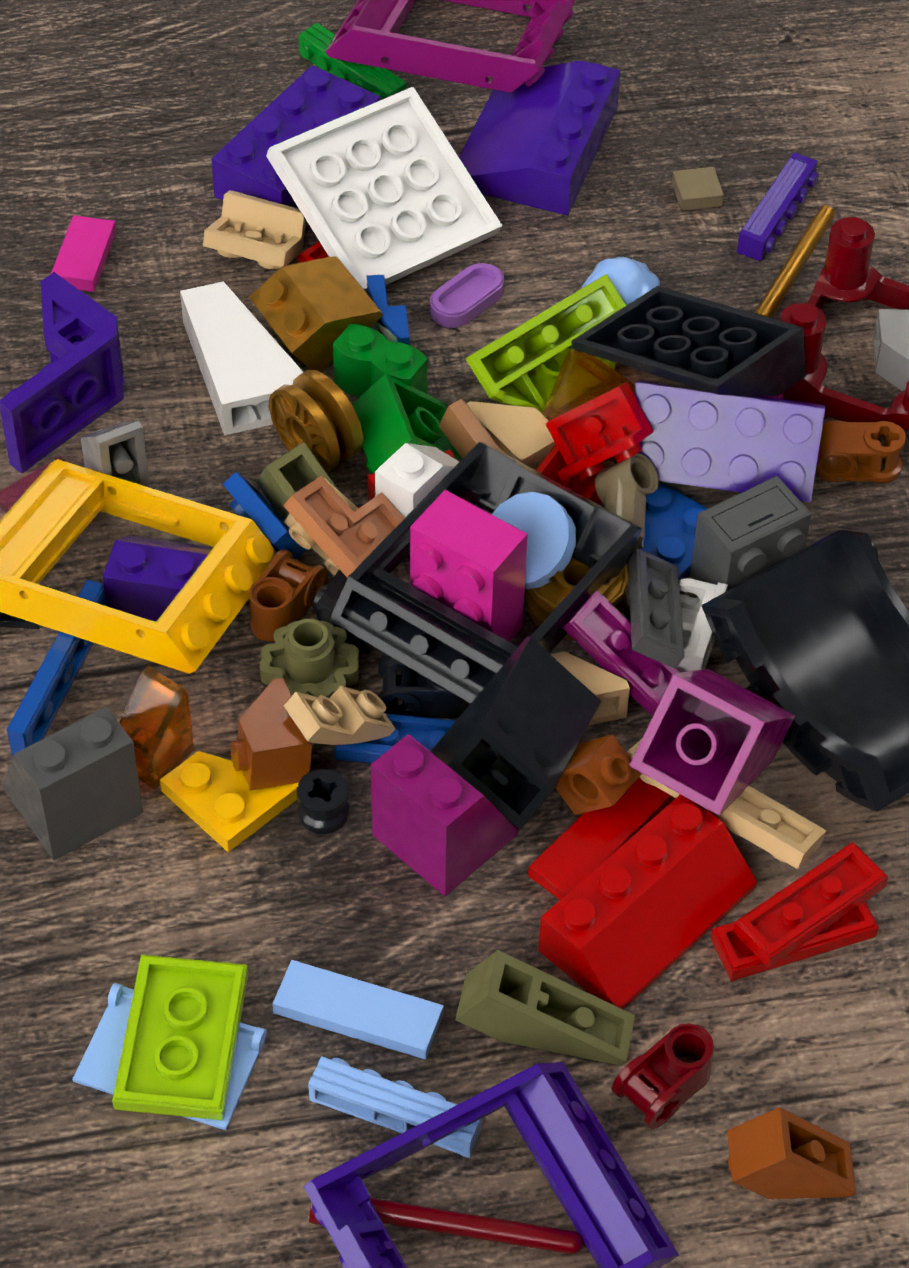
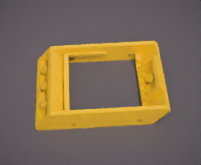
[0,459,277,674]

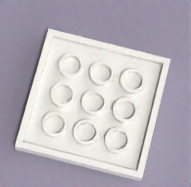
[266,87,502,293]

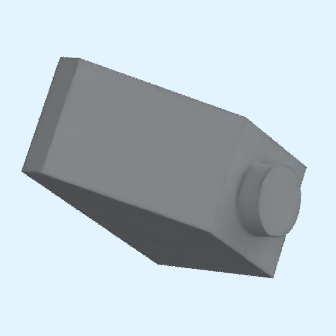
[81,421,150,488]

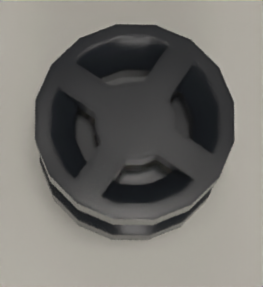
[297,769,349,834]

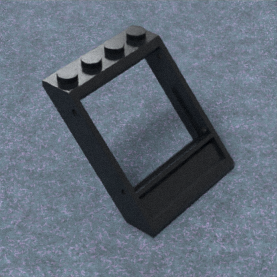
[329,442,642,704]

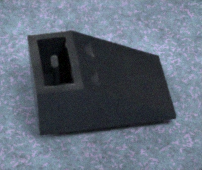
[430,636,601,830]

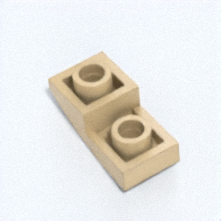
[283,686,396,745]

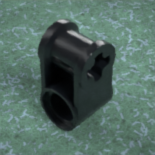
[378,655,470,719]

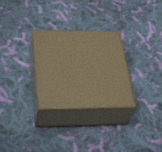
[672,167,724,211]

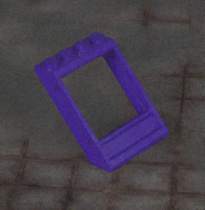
[303,1062,679,1268]

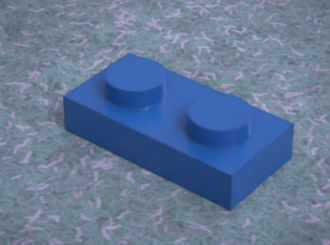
[223,471,307,559]

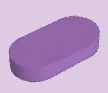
[430,263,504,328]

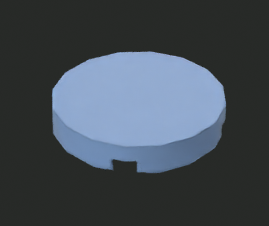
[492,492,576,589]

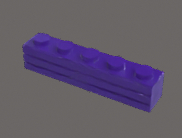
[737,152,819,261]

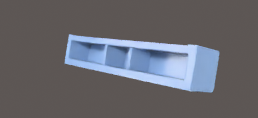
[308,1056,483,1158]

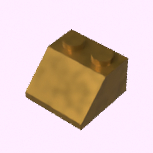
[249,256,384,372]

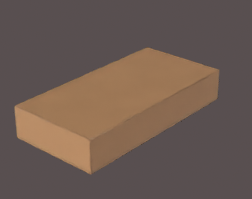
[439,398,502,459]

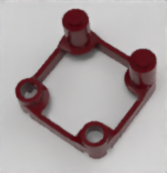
[780,217,909,436]

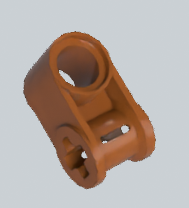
[816,420,906,483]
[249,549,328,642]

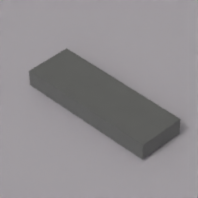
[628,549,685,669]

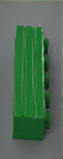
[299,23,407,100]

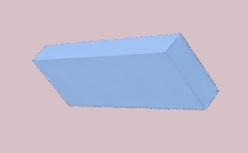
[272,960,444,1060]

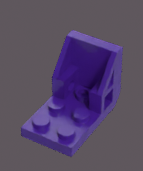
[0,272,125,473]

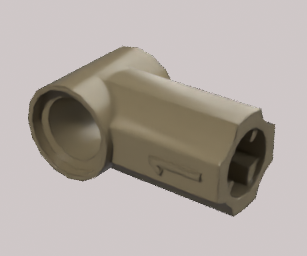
[595,454,659,553]

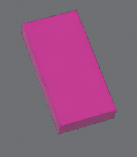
[51,215,116,292]

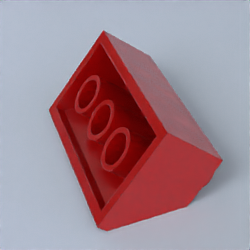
[538,794,757,1010]

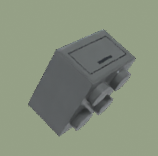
[690,476,812,591]

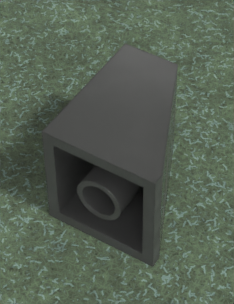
[3,706,143,861]

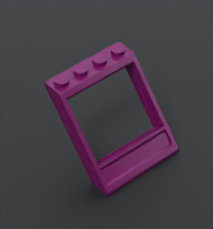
[325,0,575,93]

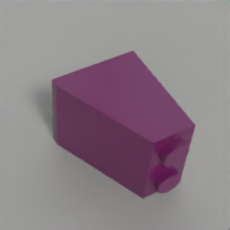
[629,669,795,815]
[371,734,518,896]

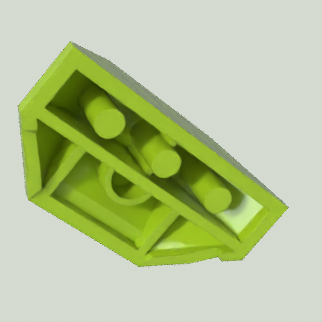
[466,274,626,417]

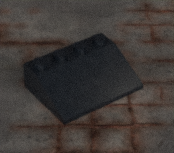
[571,286,806,396]

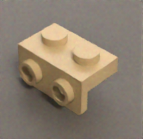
[203,190,306,269]

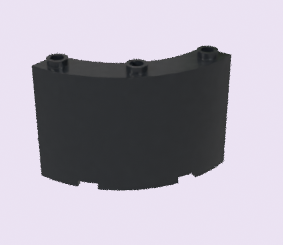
[701,530,909,812]

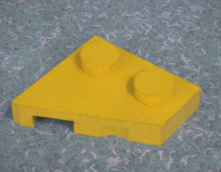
[160,751,298,853]

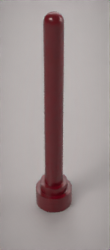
[309,1198,584,1254]

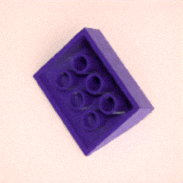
[459,61,621,216]

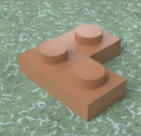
[283,476,405,578]

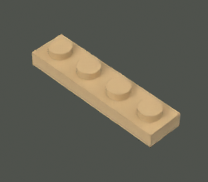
[627,739,827,869]

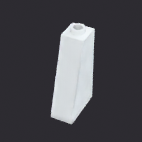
[180,281,303,436]

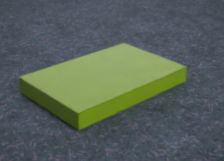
[112,955,249,1121]

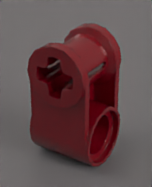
[611,1023,714,1129]

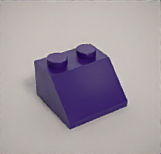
[102,535,213,621]

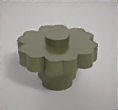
[259,619,359,698]

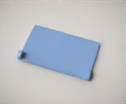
[72,983,267,1130]

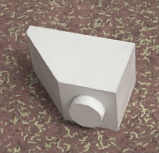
[375,443,459,518]

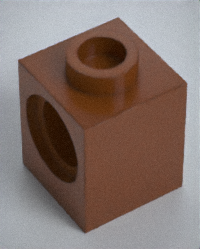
[555,734,642,815]

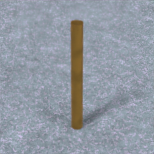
[754,205,835,318]

